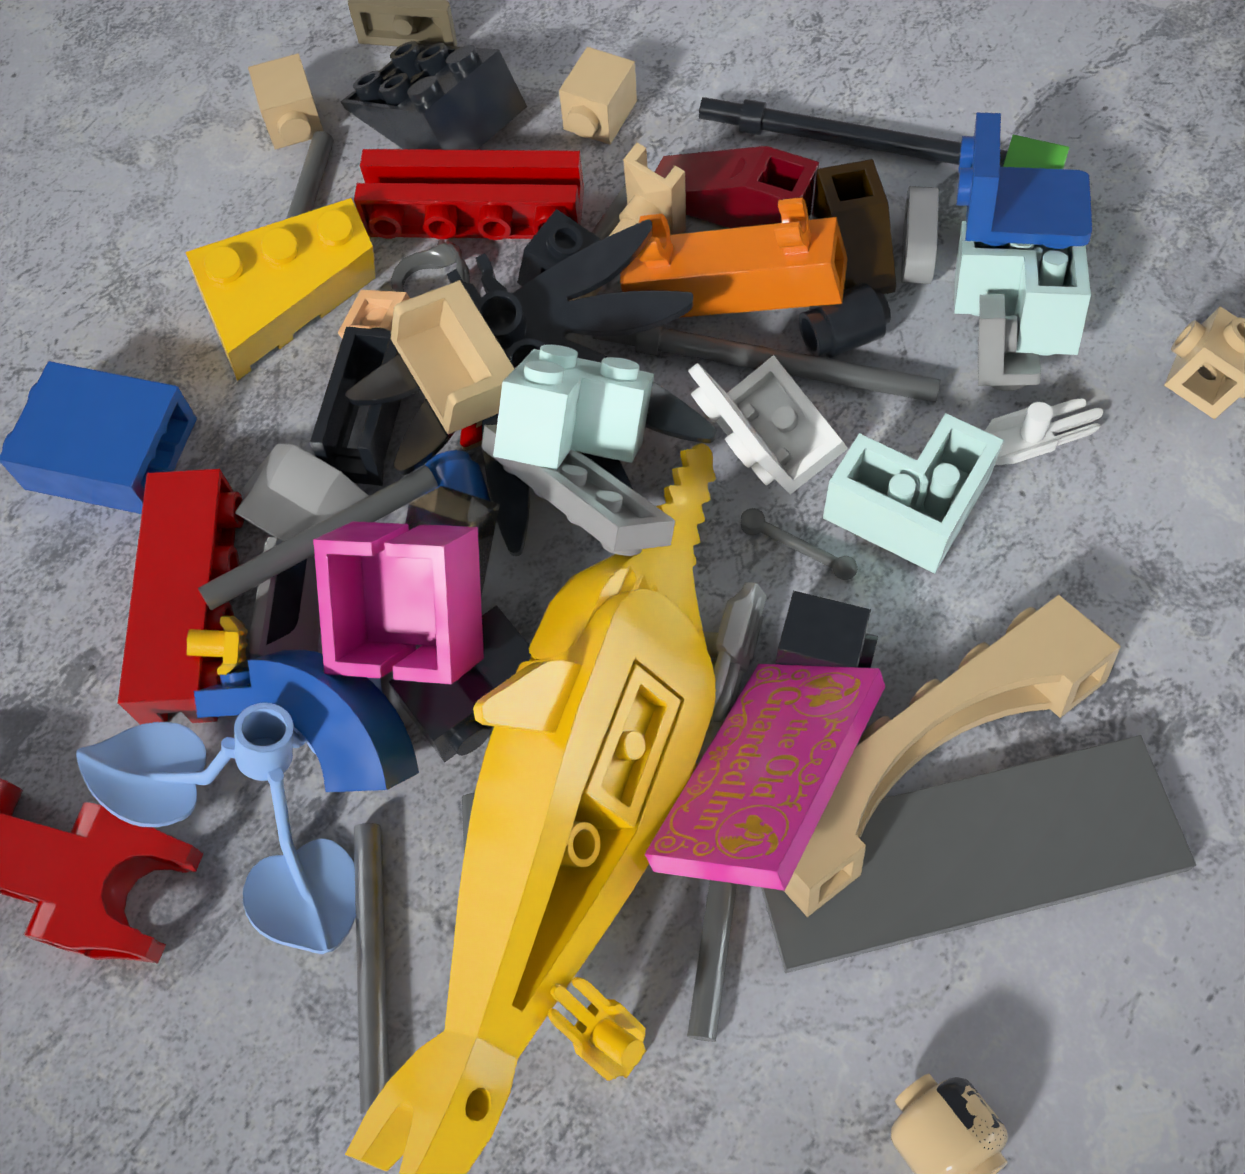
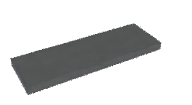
[761,735,1196,973]

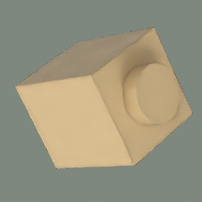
[559,47,637,145]
[248,53,324,150]

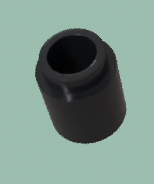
[799,283,891,358]

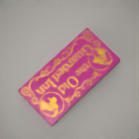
[645,664,885,891]

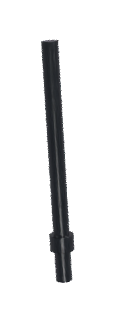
[699,97,1008,167]

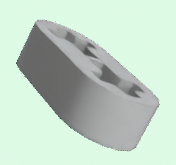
[901,186,939,284]

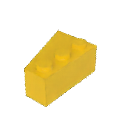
[185,198,376,381]

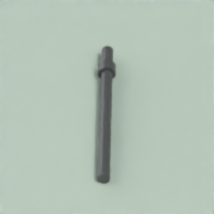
[592,324,941,403]

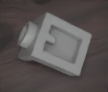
[978,294,1041,391]

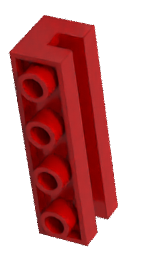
[354,149,584,240]
[117,469,244,725]

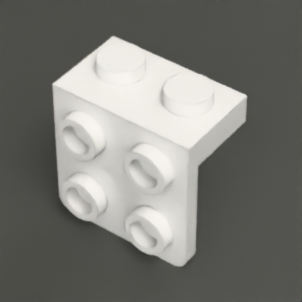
[688,355,848,494]

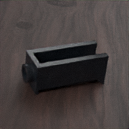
[310,327,402,486]

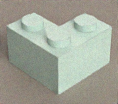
[954,221,1091,356]
[493,345,654,470]
[823,413,1004,574]

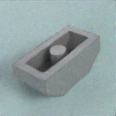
[235,444,368,541]

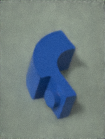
[194,650,419,792]

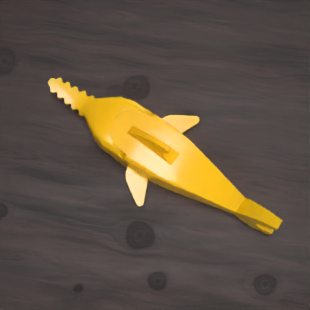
[345,443,716,1174]

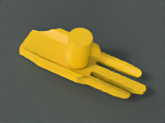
[187,616,248,675]
[548,977,647,1081]

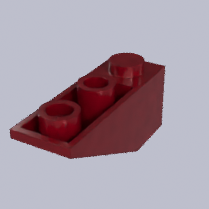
[655,146,820,228]

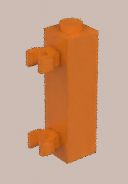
[620,197,848,318]

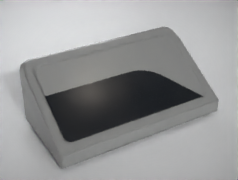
[248,537,320,659]

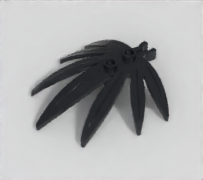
[346,219,716,556]

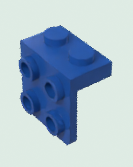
[956,112,1092,249]

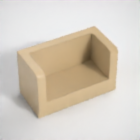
[390,280,514,434]

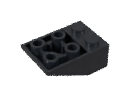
[341,41,527,150]

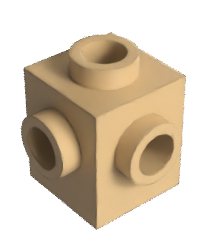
[1164,306,1245,419]

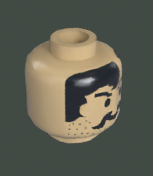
[891,1074,1008,1174]

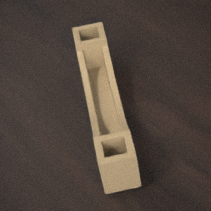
[783,595,1121,917]

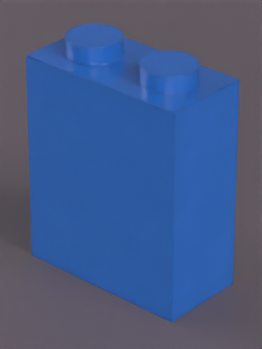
[0,361,197,514]

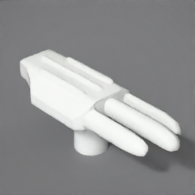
[984,398,1104,466]

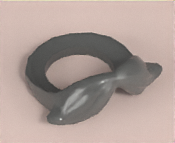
[391,239,470,292]

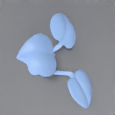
[76,677,382,954]

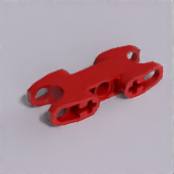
[0,778,203,964]

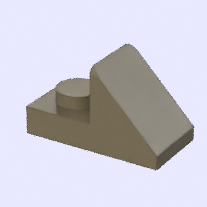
[348,0,457,47]

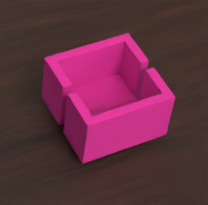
[313,521,484,684]

